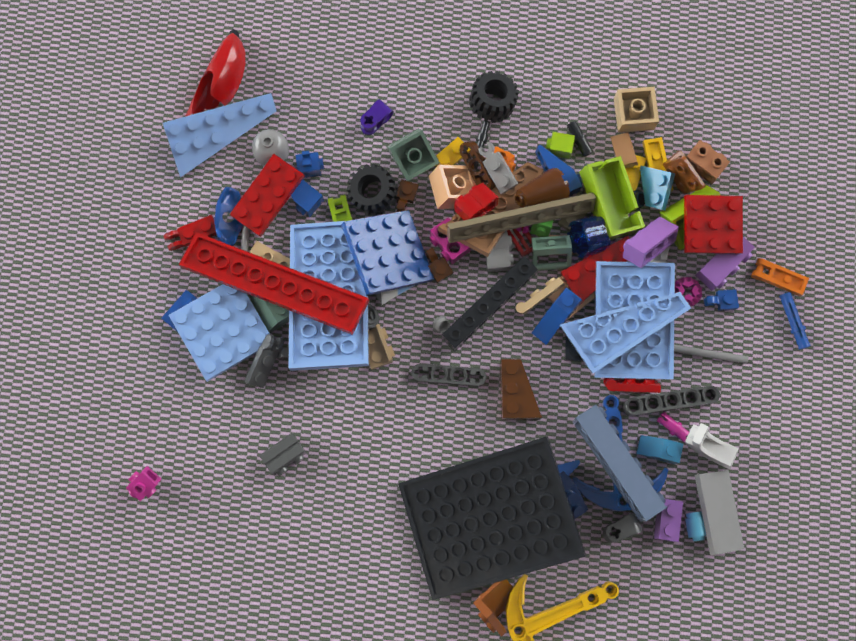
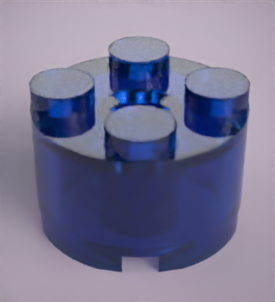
[567,216,611,258]

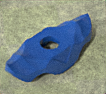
[214,187,243,246]

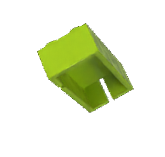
[579,156,645,242]

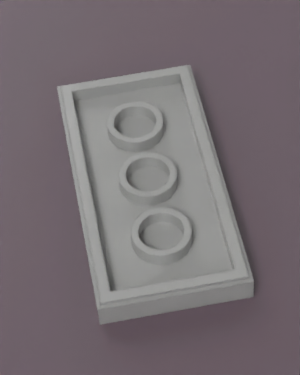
[695,470,744,555]

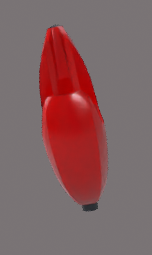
[186,29,246,116]

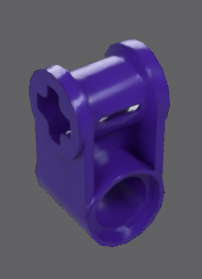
[360,99,394,135]

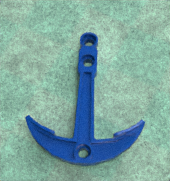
[572,395,668,511]

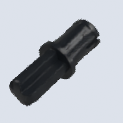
[567,121,594,157]

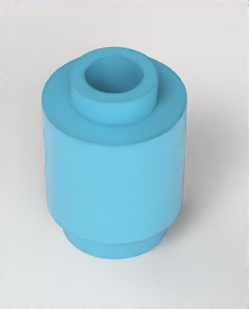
[685,511,706,541]

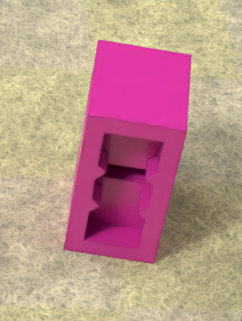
[429,217,471,264]

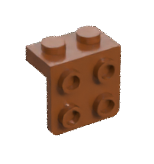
[662,150,705,194]
[473,579,513,637]

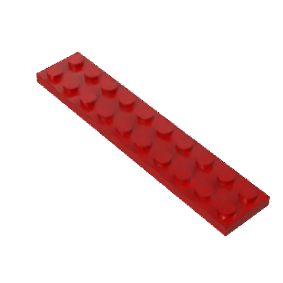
[179,233,369,335]

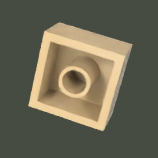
[614,86,659,133]

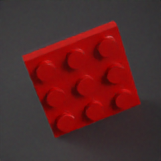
[684,195,743,254]

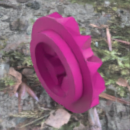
[675,277,703,307]

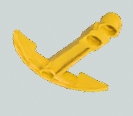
[505,574,619,641]

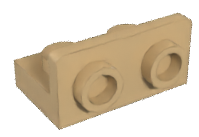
[368,324,395,370]

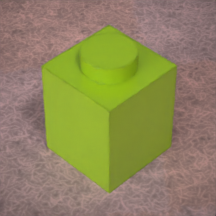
[546,132,575,159]

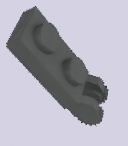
[245,334,284,388]

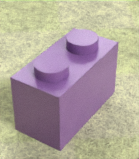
[654,499,683,542]

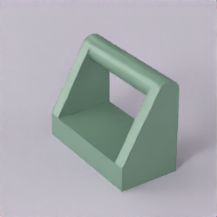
[531,235,572,271]

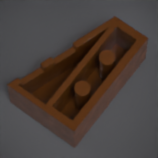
[500,359,542,420]

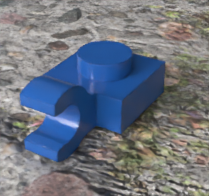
[703,289,739,311]

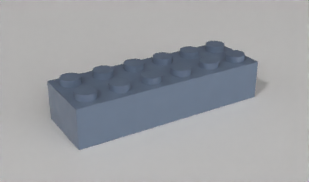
[572,405,667,522]

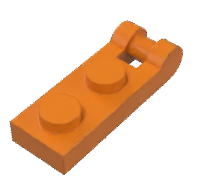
[751,258,809,297]

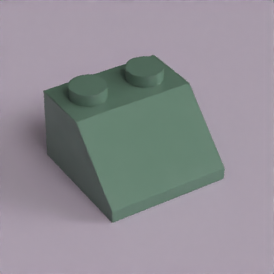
[386,128,439,181]
[250,296,289,333]

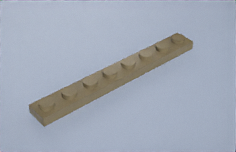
[447,193,596,243]

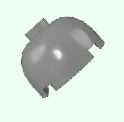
[252,129,290,166]

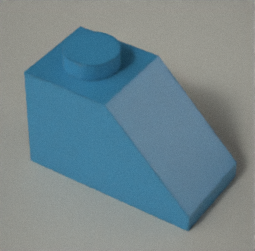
[636,435,684,464]

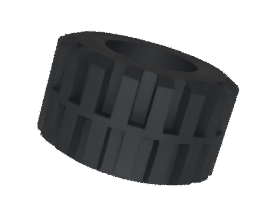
[469,71,519,123]
[347,164,398,216]

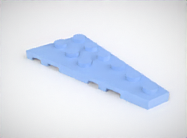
[163,93,276,177]
[560,292,691,374]

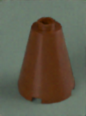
[515,168,570,208]

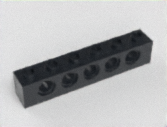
[441,256,538,352]

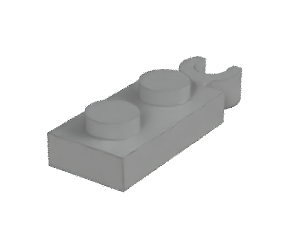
[478,142,518,194]

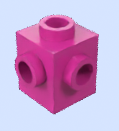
[126,466,161,501]

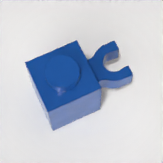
[296,151,324,178]

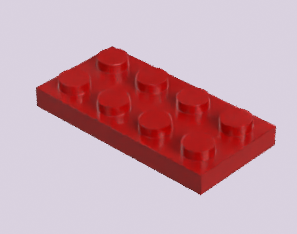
[229,154,305,237]

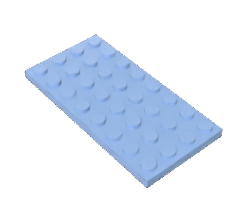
[289,221,369,371]

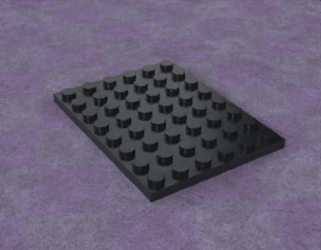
[398,436,586,600]

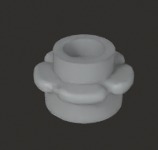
[432,315,450,334]

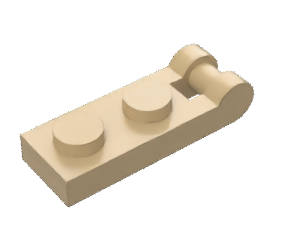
[516,277,565,315]

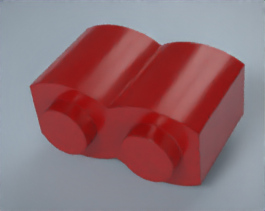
[454,183,499,220]

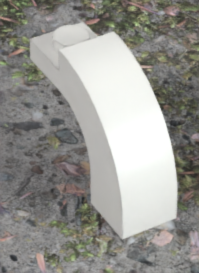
[685,423,739,469]

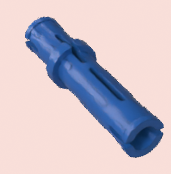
[779,292,811,350]

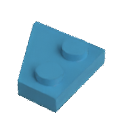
[640,166,675,210]

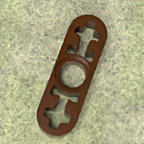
[459,141,496,190]

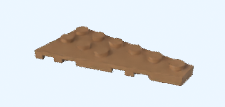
[438,162,544,257]

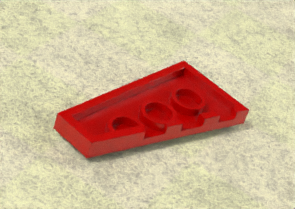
[561,236,630,306]

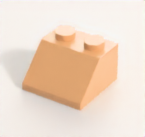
[429,165,476,209]

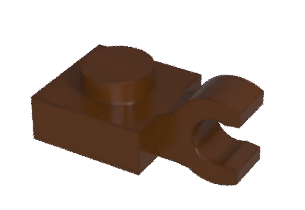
[395,179,419,212]
[425,248,454,283]

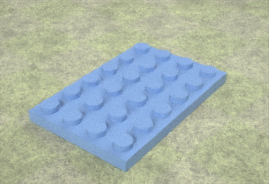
[594,261,675,379]

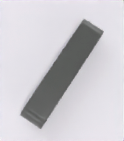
[622,386,720,416]

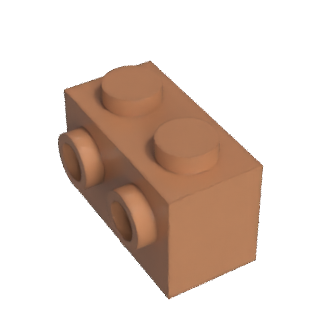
[686,140,730,184]

